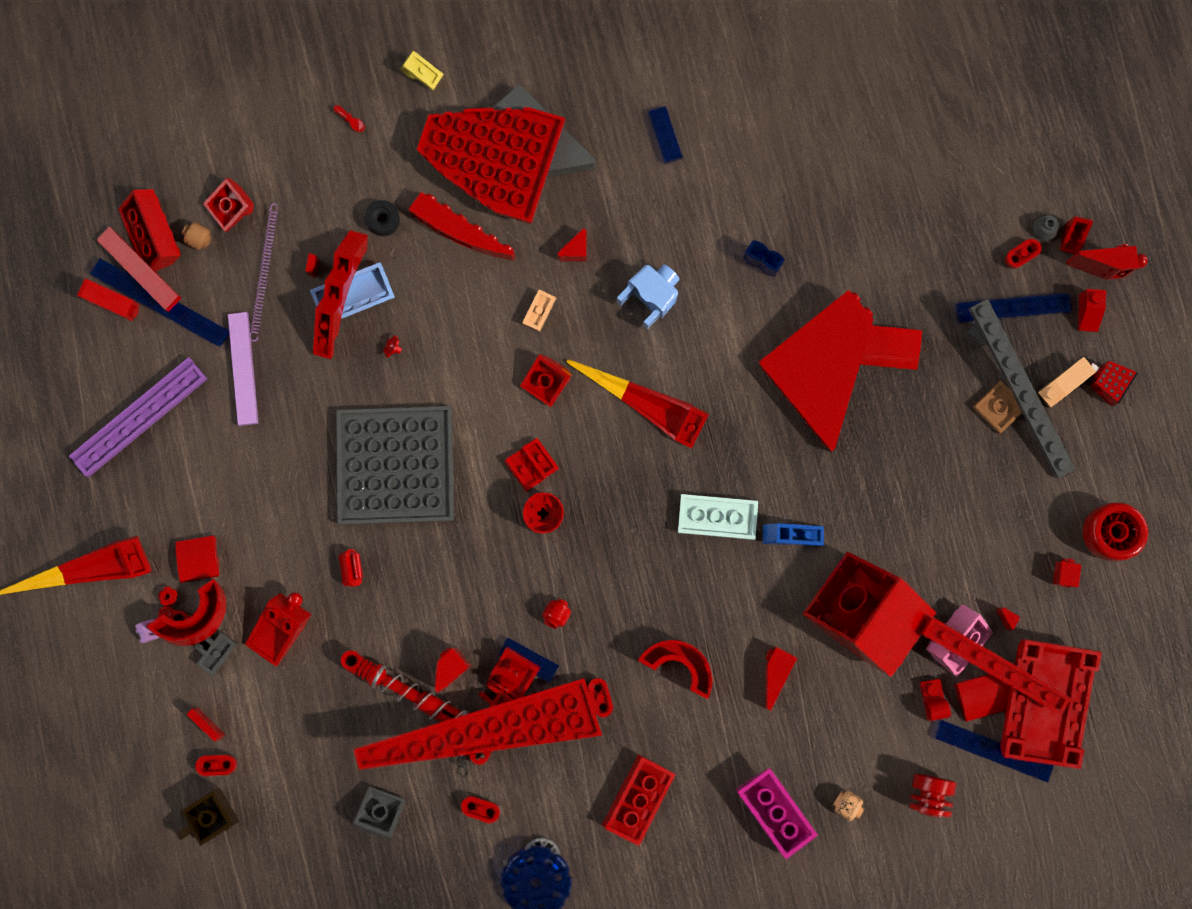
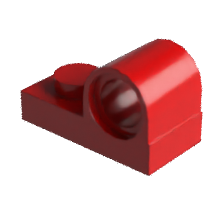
[919,679,951,721]

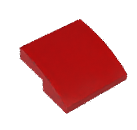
[504,438,559,492]
[176,535,220,583]

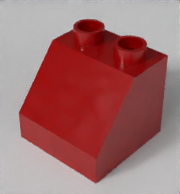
[803,551,936,677]

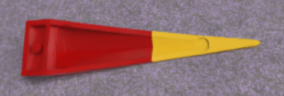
[567,359,709,449]
[0,535,152,595]

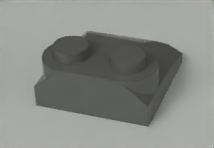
[353,786,406,839]

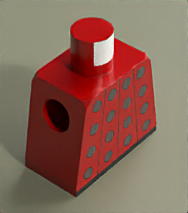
[1089,361,1138,406]

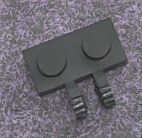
[193,632,238,676]

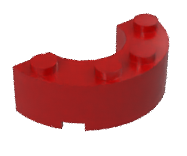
[147,579,226,646]
[637,640,712,699]

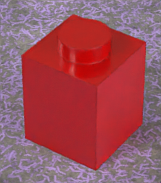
[1053,558,1081,588]

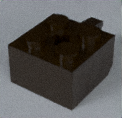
[176,788,240,846]

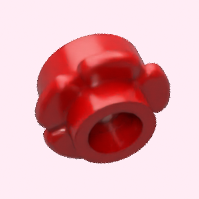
[158,587,178,606]

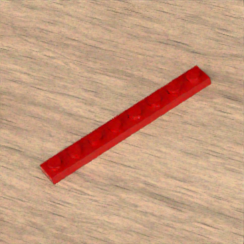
[921,617,1071,715]

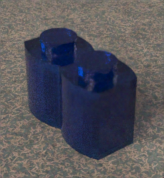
[743,240,785,277]

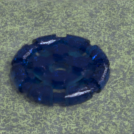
[500,846,572,909]

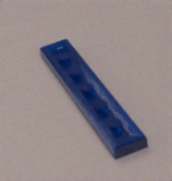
[956,293,1072,323]
[934,720,1054,783]

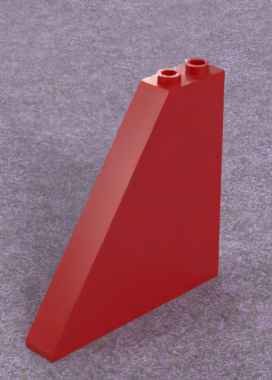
[758,290,873,452]

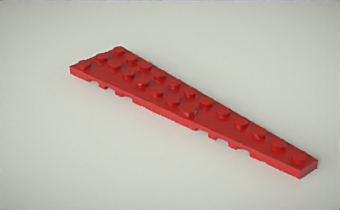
[353,678,602,770]

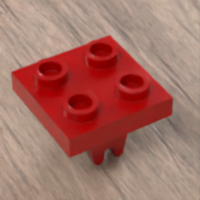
[487,647,541,699]

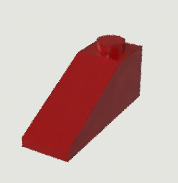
[765,647,797,711]

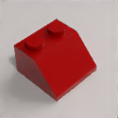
[435,647,472,693]

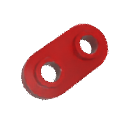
[1005,239,1041,269]
[588,678,613,717]
[195,754,237,776]
[461,796,500,823]

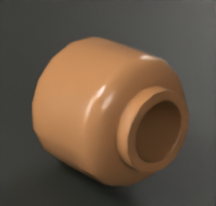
[182,222,212,250]

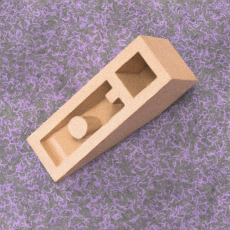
[1036,357,1096,408]

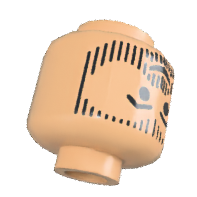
[833,791,864,821]

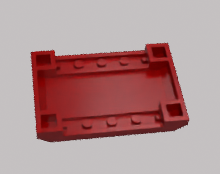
[1000,639,1102,769]

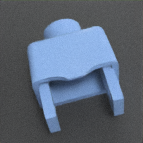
[617,264,680,330]

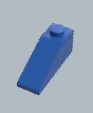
[763,523,824,546]

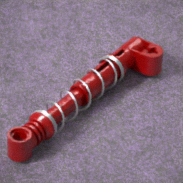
[341,650,493,766]

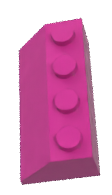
[735,768,818,859]

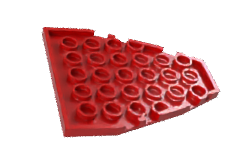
[417,107,565,224]

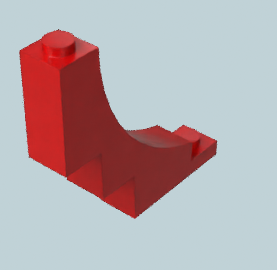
[313,230,368,359]

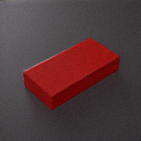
[186,708,225,742]

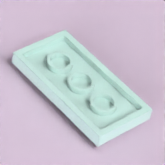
[678,494,758,540]

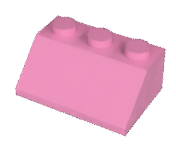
[926,604,993,677]

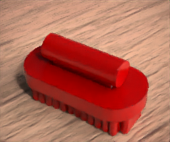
[338,549,363,587]

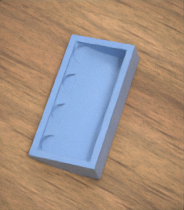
[310,262,395,319]

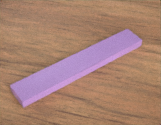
[228,312,259,426]

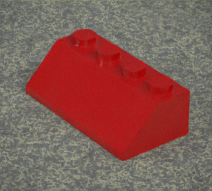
[118,189,181,271]

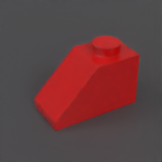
[1078,289,1106,333]

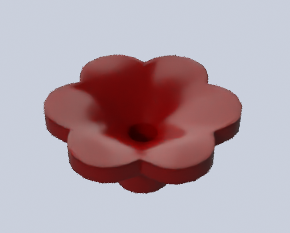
[383,335,402,358]

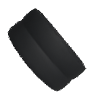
[365,200,400,236]

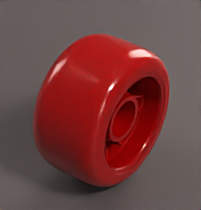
[1083,502,1148,562]

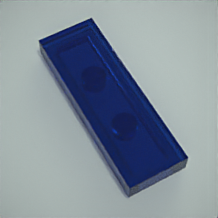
[648,106,683,164]
[498,637,559,683]

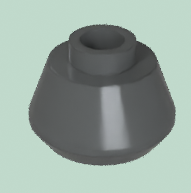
[1033,215,1059,240]

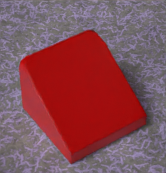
[996,607,1020,630]

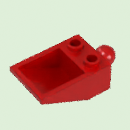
[1066,244,1148,280]
[245,592,312,667]

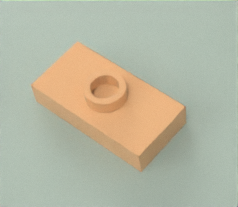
[523,290,556,332]

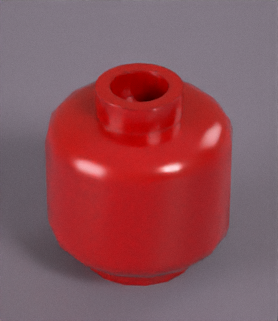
[542,599,571,629]

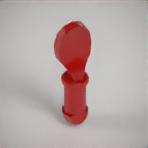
[333,105,365,133]

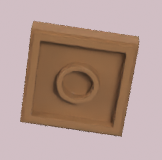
[972,380,1022,434]

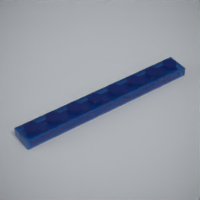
[90,258,230,347]

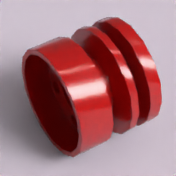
[522,492,564,534]
[909,773,957,817]

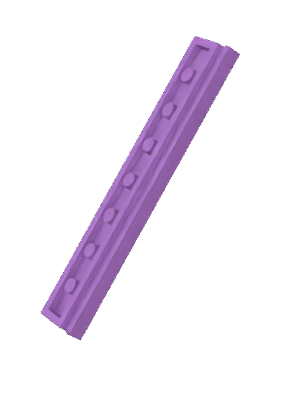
[69,357,208,478]

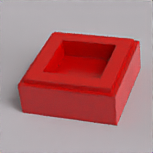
[305,254,320,278]

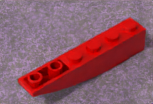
[408,192,515,261]

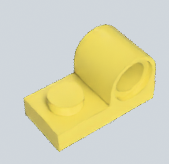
[401,51,443,90]

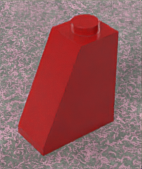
[77,278,140,322]

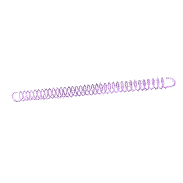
[250,203,278,341]

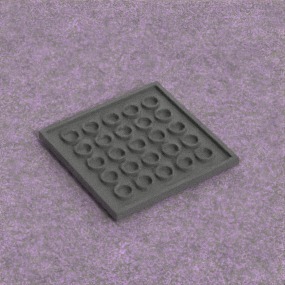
[337,406,454,525]

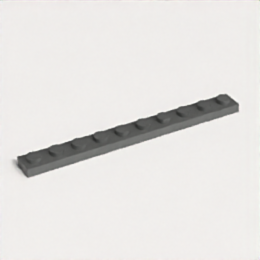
[969,299,1075,478]

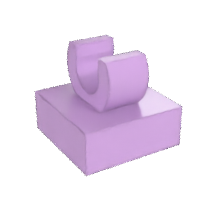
[135,618,159,643]

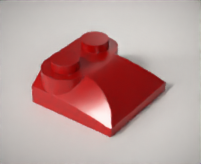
[203,178,253,232]
[520,354,572,407]

